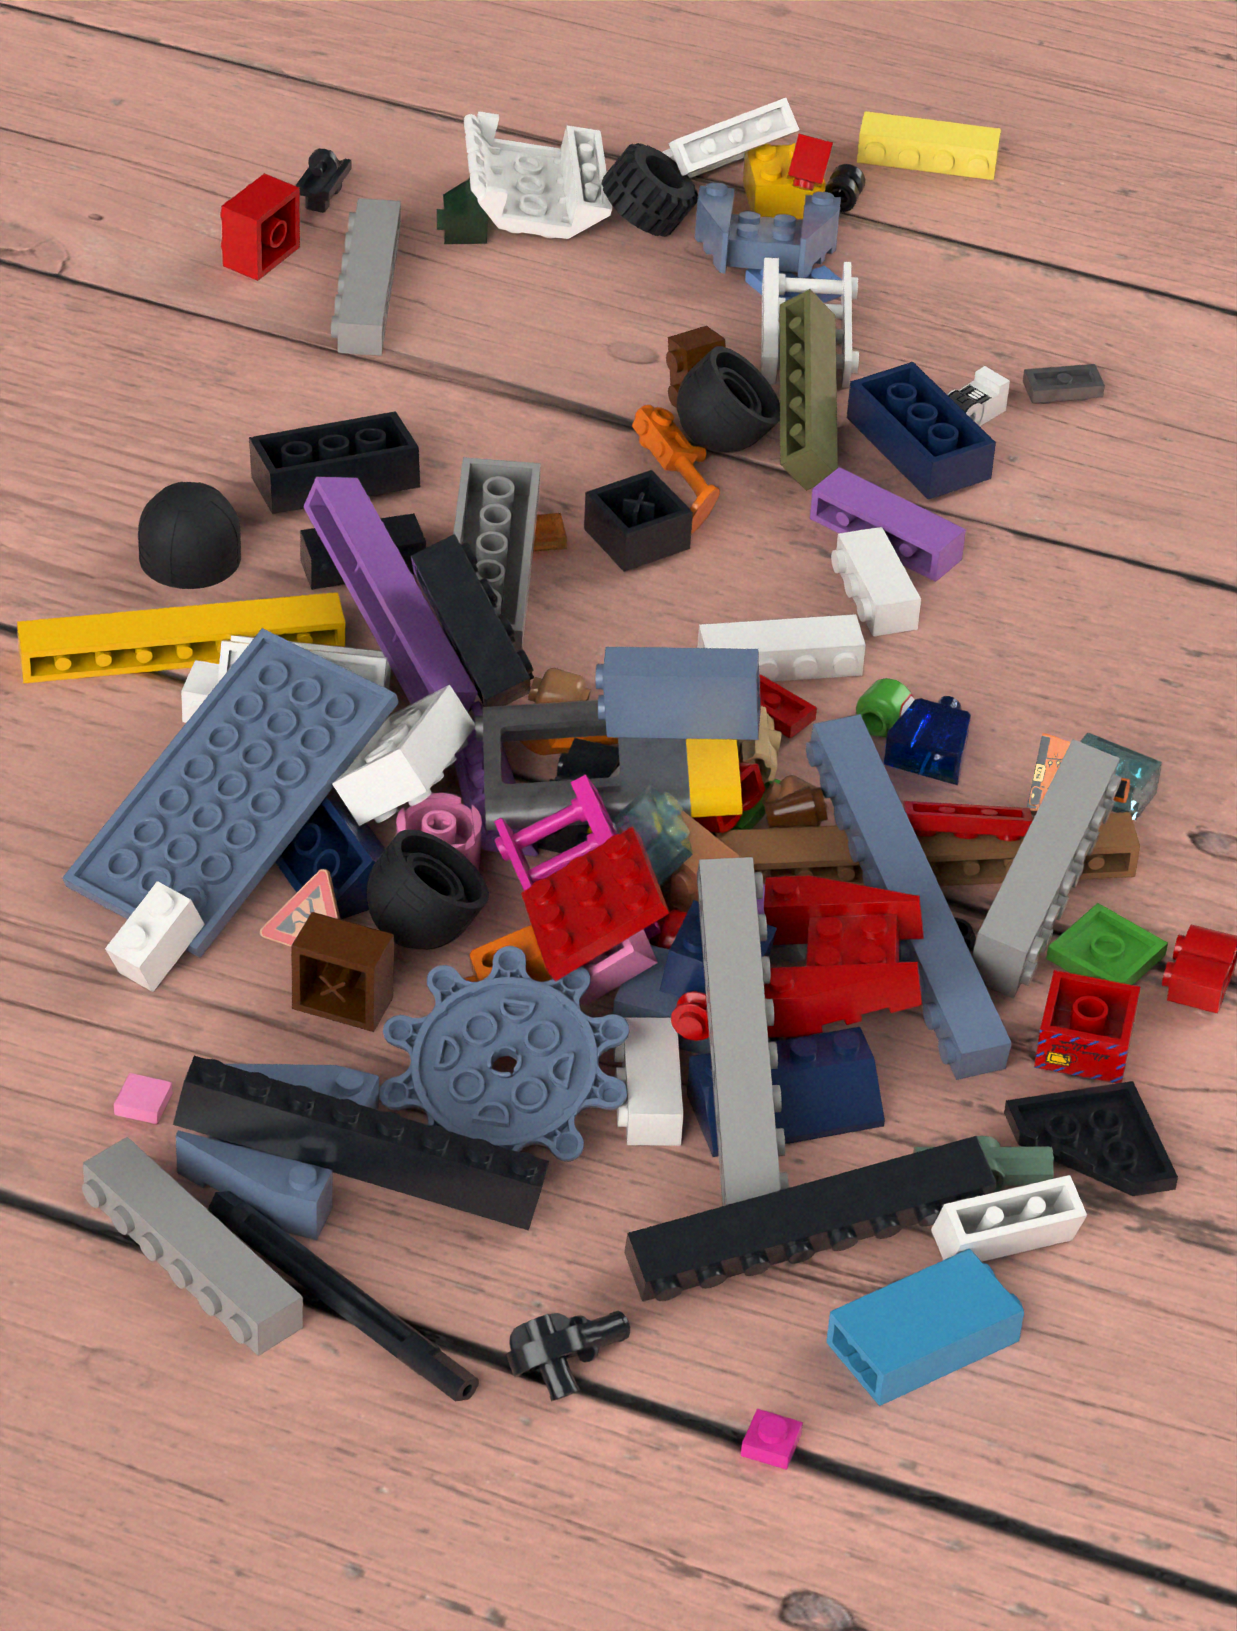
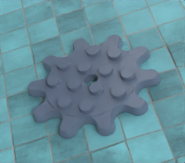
[379,946,629,1162]

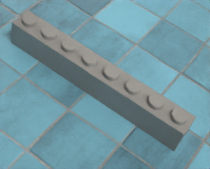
[697,857,789,1206]

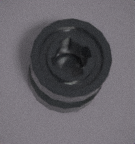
[825,164,866,212]

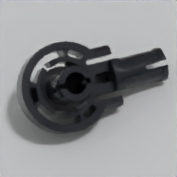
[506,1311,630,1402]

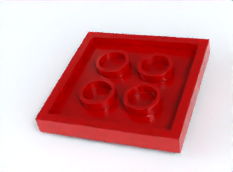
[521,826,670,981]

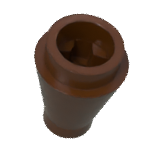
[764,785,828,828]

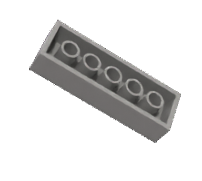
[444,457,541,652]
[972,739,1122,999]

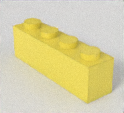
[857,111,1001,180]

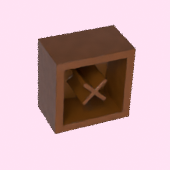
[291,912,394,1032]

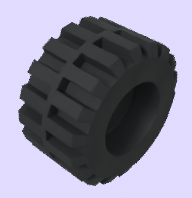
[602,143,698,237]

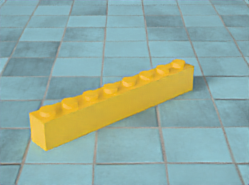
[17,592,345,684]

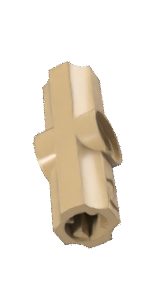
[737,706,781,784]

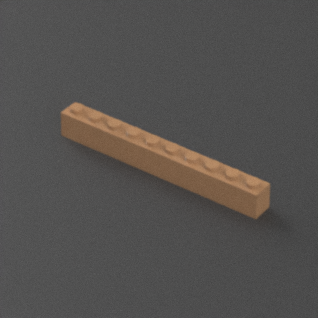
[715,812,1140,886]

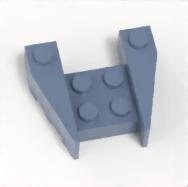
[695,183,841,278]
[176,1063,379,1240]

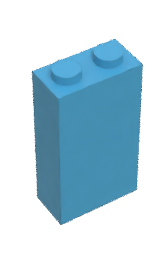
[826,1249,1024,1406]

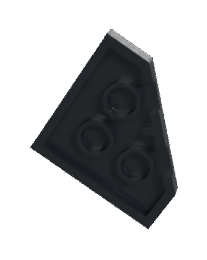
[1004,1081,1178,1196]

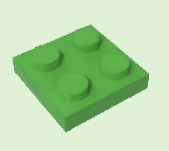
[1046,903,1168,985]

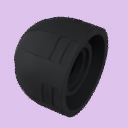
[677,346,780,452]
[138,482,241,589]
[367,829,489,950]

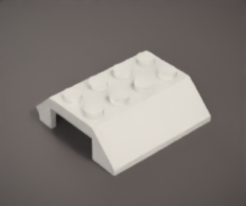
[463,111,612,239]

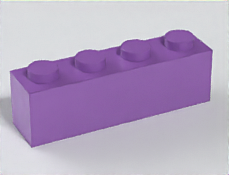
[810,467,966,582]

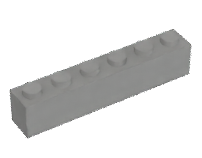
[331,198,401,356]
[82,1137,303,1356]

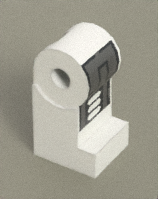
[947,366,1010,426]

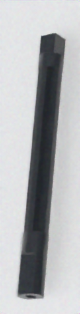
[208,1191,479,1402]

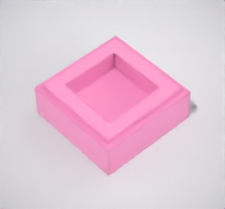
[114,1073,173,1124]

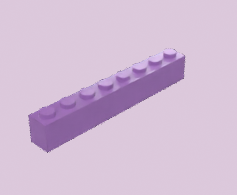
[303,477,478,712]

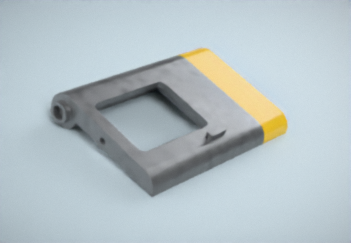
[475,700,743,831]

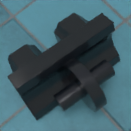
[296,148,352,213]

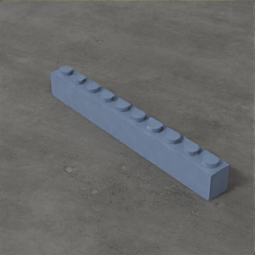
[806,714,1012,1080]

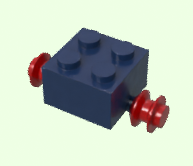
[659,900,777,1041]

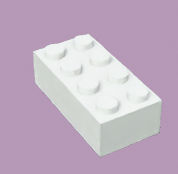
[332,685,475,826]

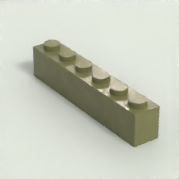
[780,289,838,491]

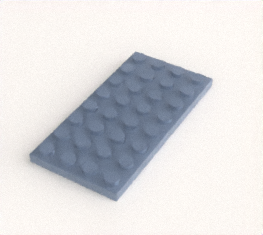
[62,628,399,958]

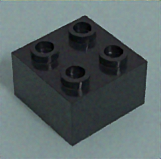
[584,470,693,572]

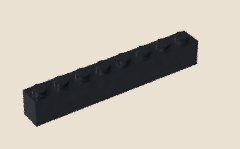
[173,1055,549,1231]
[624,1136,997,1302]

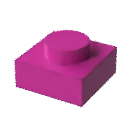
[741,1409,803,1470]

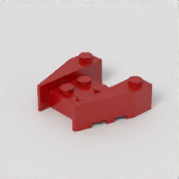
[764,875,924,1038]

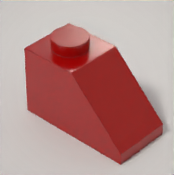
[787,134,833,191]

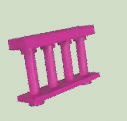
[494,775,661,939]

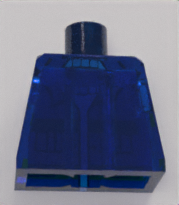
[884,696,971,785]

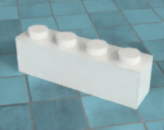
[697,614,866,682]

